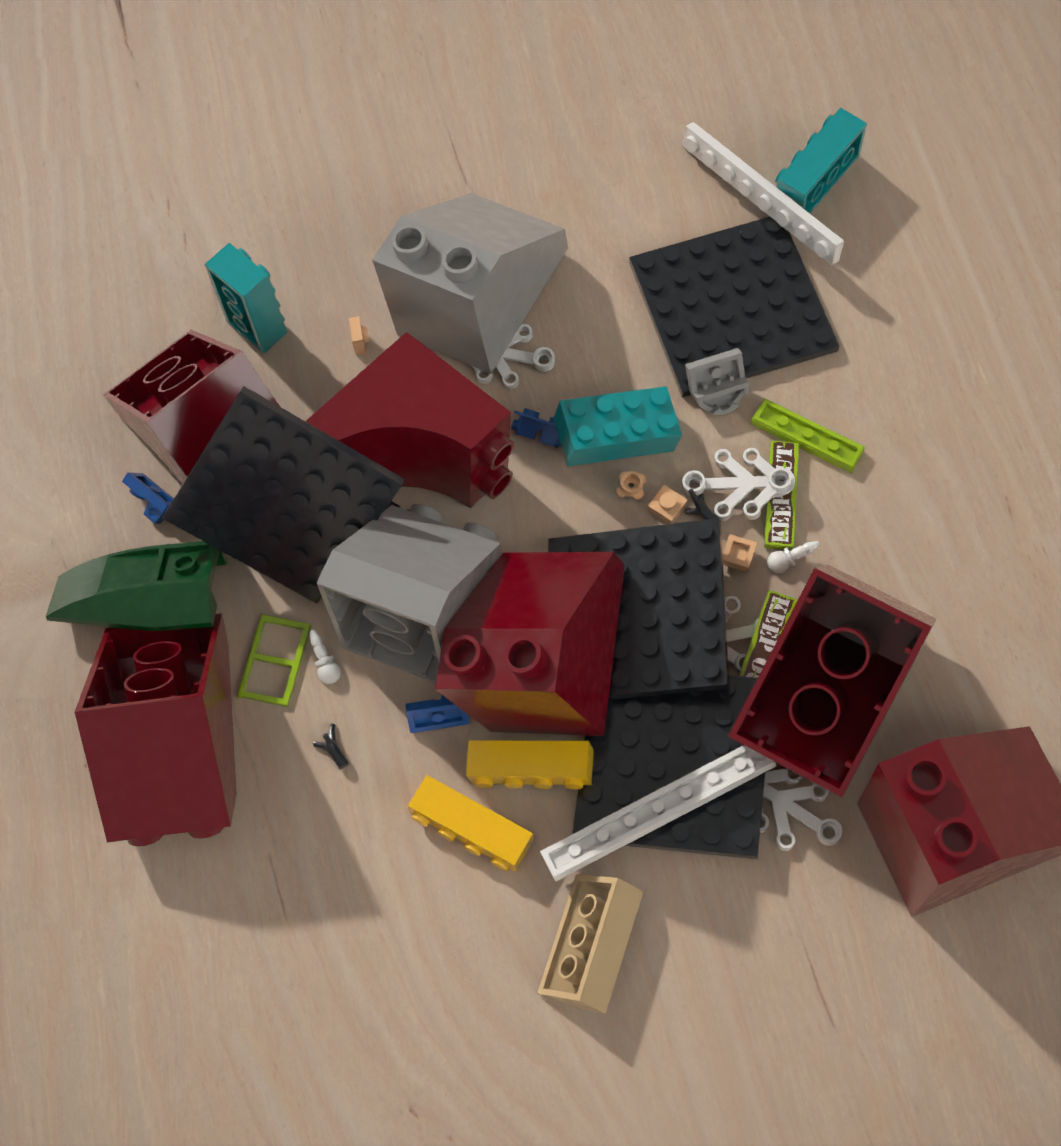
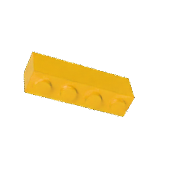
[466,740,593,789]
[408,774,534,872]

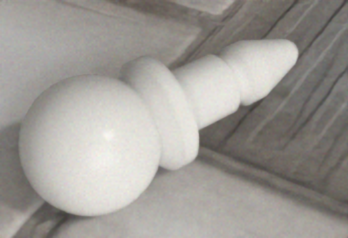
[767,541,820,574]
[310,630,341,684]

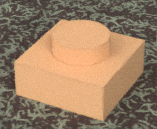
[349,316,370,355]
[648,485,688,524]
[723,534,757,572]

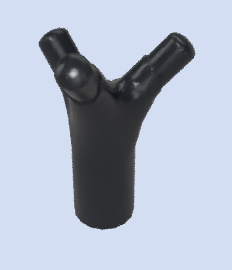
[685,489,722,522]
[313,724,349,770]

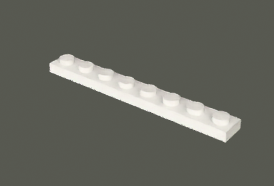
[683,122,844,265]
[540,745,776,882]

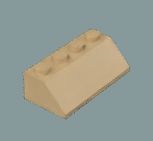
[537,874,643,1014]

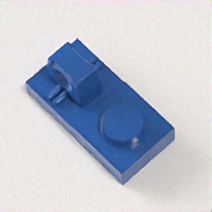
[122,472,174,524]
[405,694,470,733]

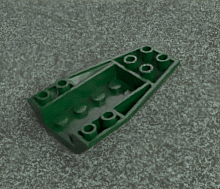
[46,541,228,632]

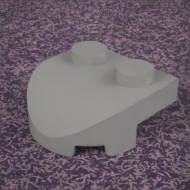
[685,348,749,415]

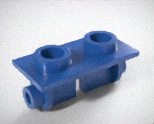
[511,408,562,448]

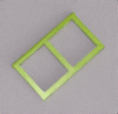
[237,614,311,707]

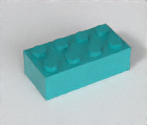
[775,107,867,213]
[204,243,287,354]
[553,386,682,467]

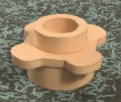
[616,471,646,500]

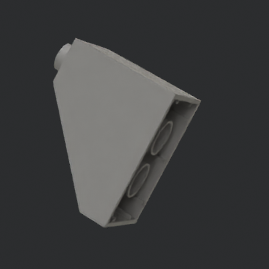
[372,193,568,374]
[317,504,502,683]

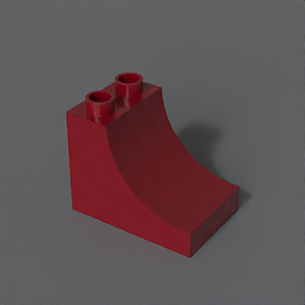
[103,330,280,484]
[306,332,514,508]

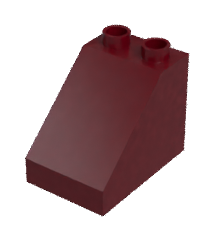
[435,552,625,736]
[728,565,937,797]
[74,613,237,847]
[857,726,1061,917]

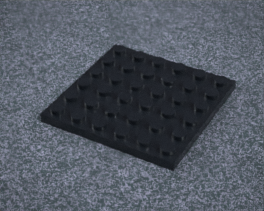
[629,217,839,398]
[162,386,404,604]
[548,518,729,700]
[572,676,765,860]

